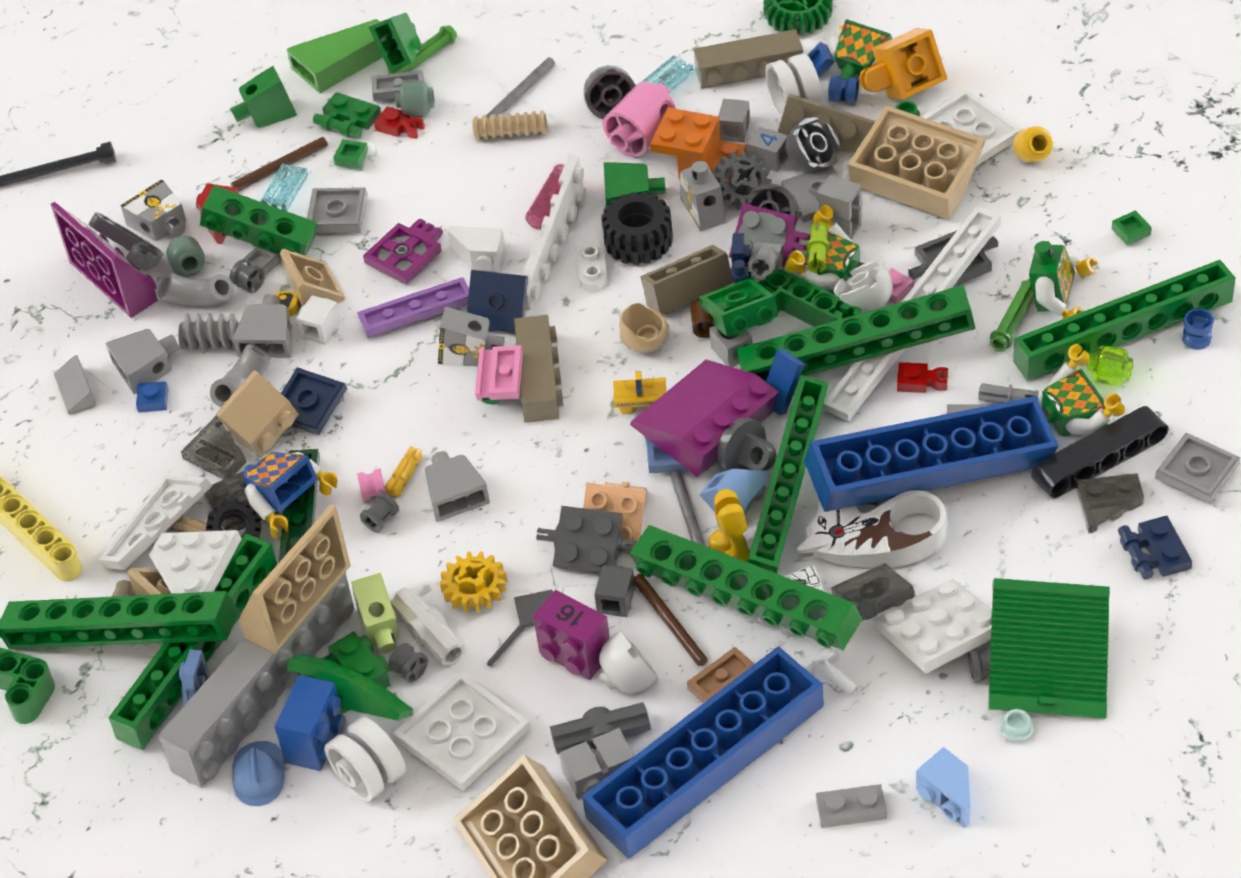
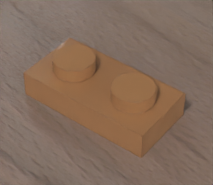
[687,647,754,703]

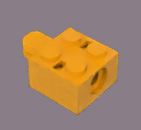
[859,28,948,100]

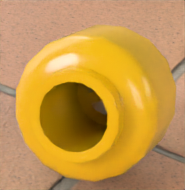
[1013,126,1053,163]

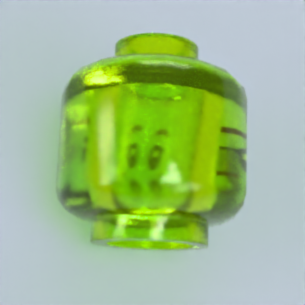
[1087,345,1133,387]

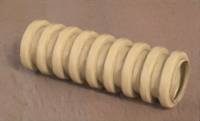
[472,110,547,140]

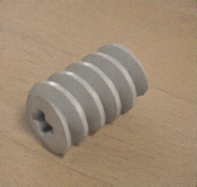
[178,313,239,350]

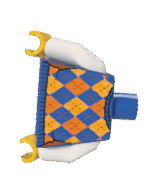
[243,452,338,539]

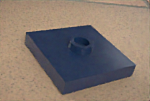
[467,270,528,332]
[281,367,348,435]

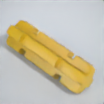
[385,446,423,497]

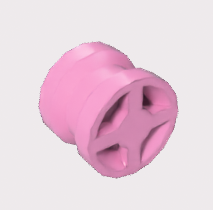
[357,468,386,502]

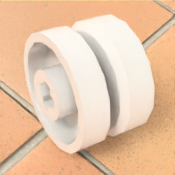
[765,53,822,119]
[324,717,406,801]

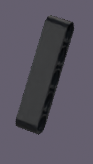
[1031,406,1169,499]

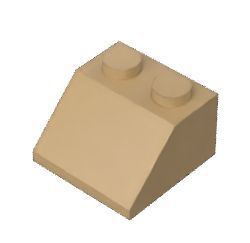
[216,370,299,458]

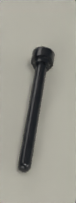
[0,141,117,186]

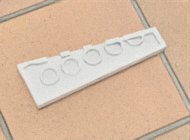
[522,154,587,310]

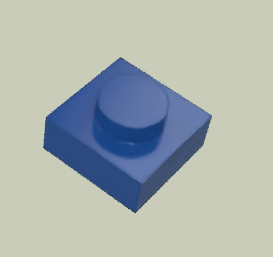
[808,41,835,78]
[136,381,169,412]

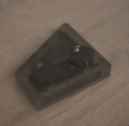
[181,415,246,482]
[1076,473,1144,533]

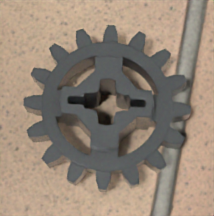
[713,151,772,211]

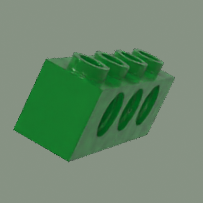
[200,185,317,256]

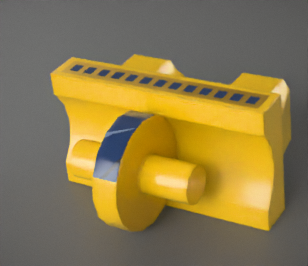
[613,371,667,414]

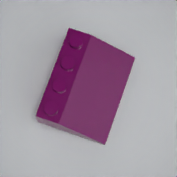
[50,201,158,318]
[630,359,779,477]

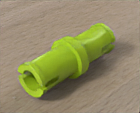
[807,222,829,273]

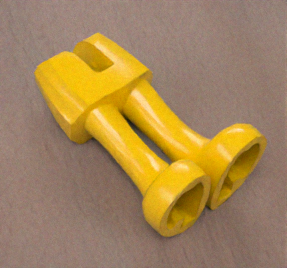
[709,489,750,562]

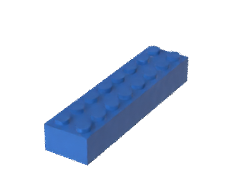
[804,396,1058,512]
[582,646,824,859]

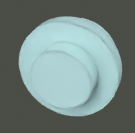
[1000,709,1033,741]

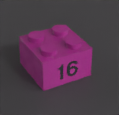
[533,589,610,680]

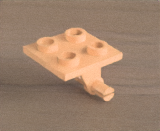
[583,482,647,547]

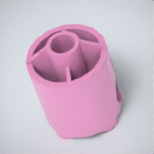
[603,82,676,157]

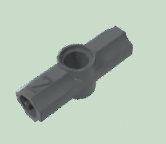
[549,702,651,754]

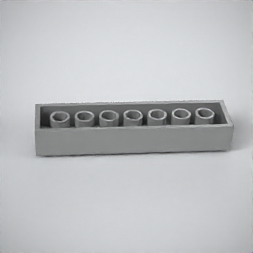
[158,572,355,788]

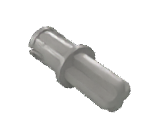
[978,383,1039,403]

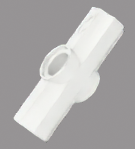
[391,587,465,666]

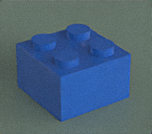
[274,675,346,771]

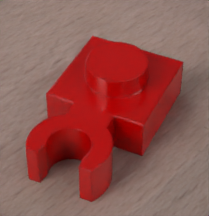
[374,106,425,139]
[897,362,948,393]

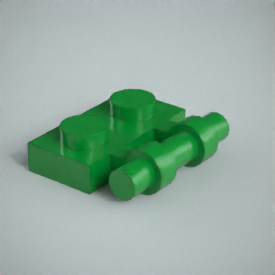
[313,92,381,138]

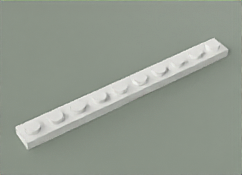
[823,207,1001,421]

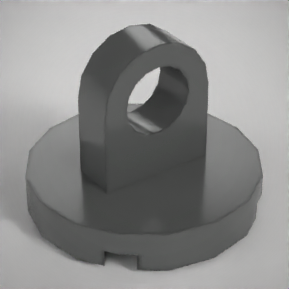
[717,417,776,472]

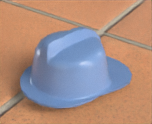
[232,741,284,806]

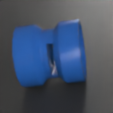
[828,75,859,104]
[1182,308,1214,350]

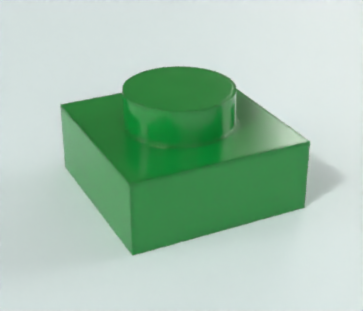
[333,139,369,169]
[1111,210,1152,246]

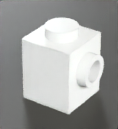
[296,295,341,345]

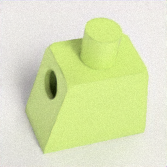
[351,572,400,654]

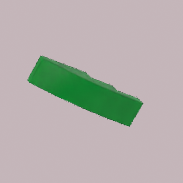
[287,653,413,721]

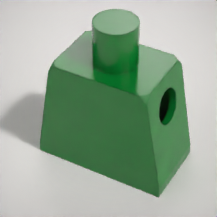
[368,12,422,72]
[230,66,297,128]
[603,162,666,206]

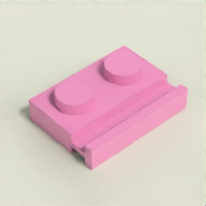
[475,345,523,401]

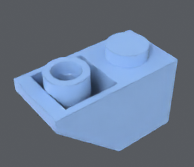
[699,469,772,514]
[916,747,970,828]

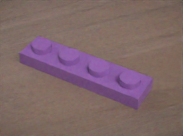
[357,277,469,338]

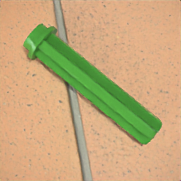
[388,25,457,74]
[990,279,1034,351]

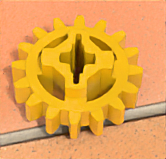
[440,551,508,613]

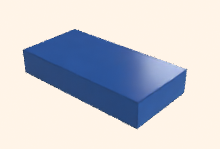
[766,349,805,416]

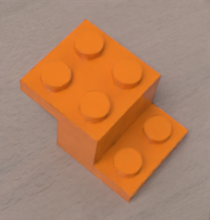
[650,107,747,184]

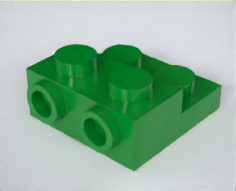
[699,277,779,336]
[304,631,391,714]

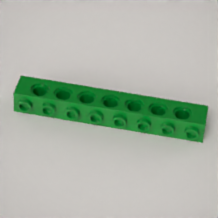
[1013,259,1236,381]
[737,285,976,382]
[747,375,829,573]
[629,525,862,650]
[108,533,277,750]
[0,591,238,650]

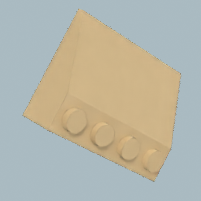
[848,105,985,220]
[239,504,351,654]
[453,755,608,878]

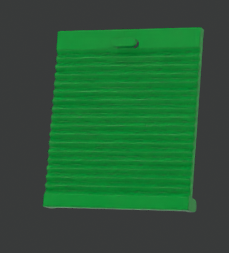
[988,578,1110,719]

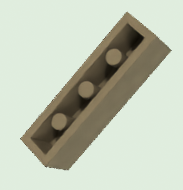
[693,29,803,89]
[514,315,564,423]

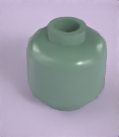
[395,81,435,116]
[166,235,205,276]

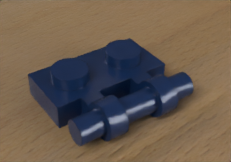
[731,233,753,283]
[1118,515,1192,580]

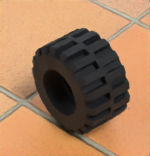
[601,192,673,265]

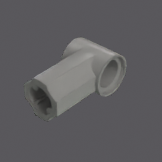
[748,242,783,280]

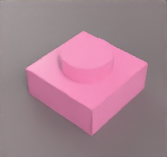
[889,268,914,304]

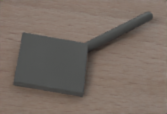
[487,589,553,666]

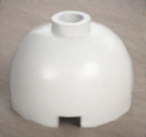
[834,261,893,313]
[599,630,660,694]

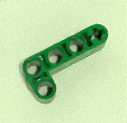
[758,269,861,327]
[0,647,55,724]

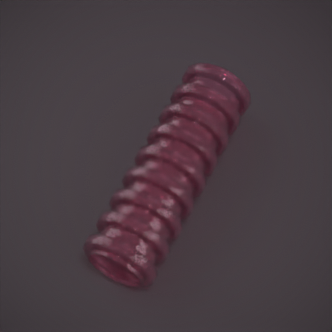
[525,164,565,230]

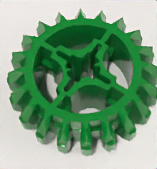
[763,0,833,36]

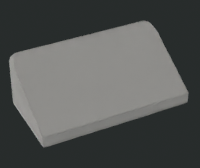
[54,355,96,415]

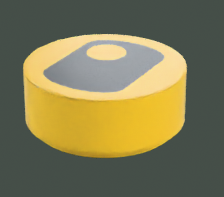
[274,291,299,316]

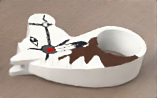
[797,490,948,569]

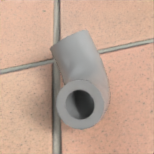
[158,272,234,307]
[210,345,272,407]

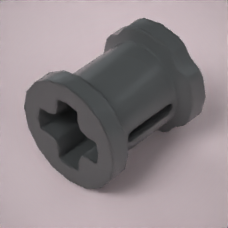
[359,493,399,533]

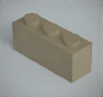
[640,245,734,314]

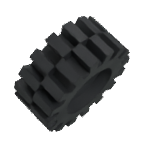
[206,498,262,538]

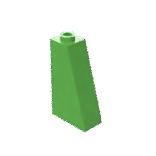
[287,19,383,93]

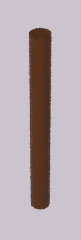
[230,136,328,191]
[634,573,708,666]

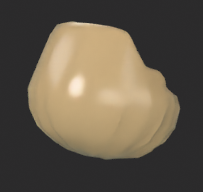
[619,303,669,353]

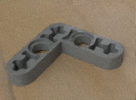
[88,212,164,271]

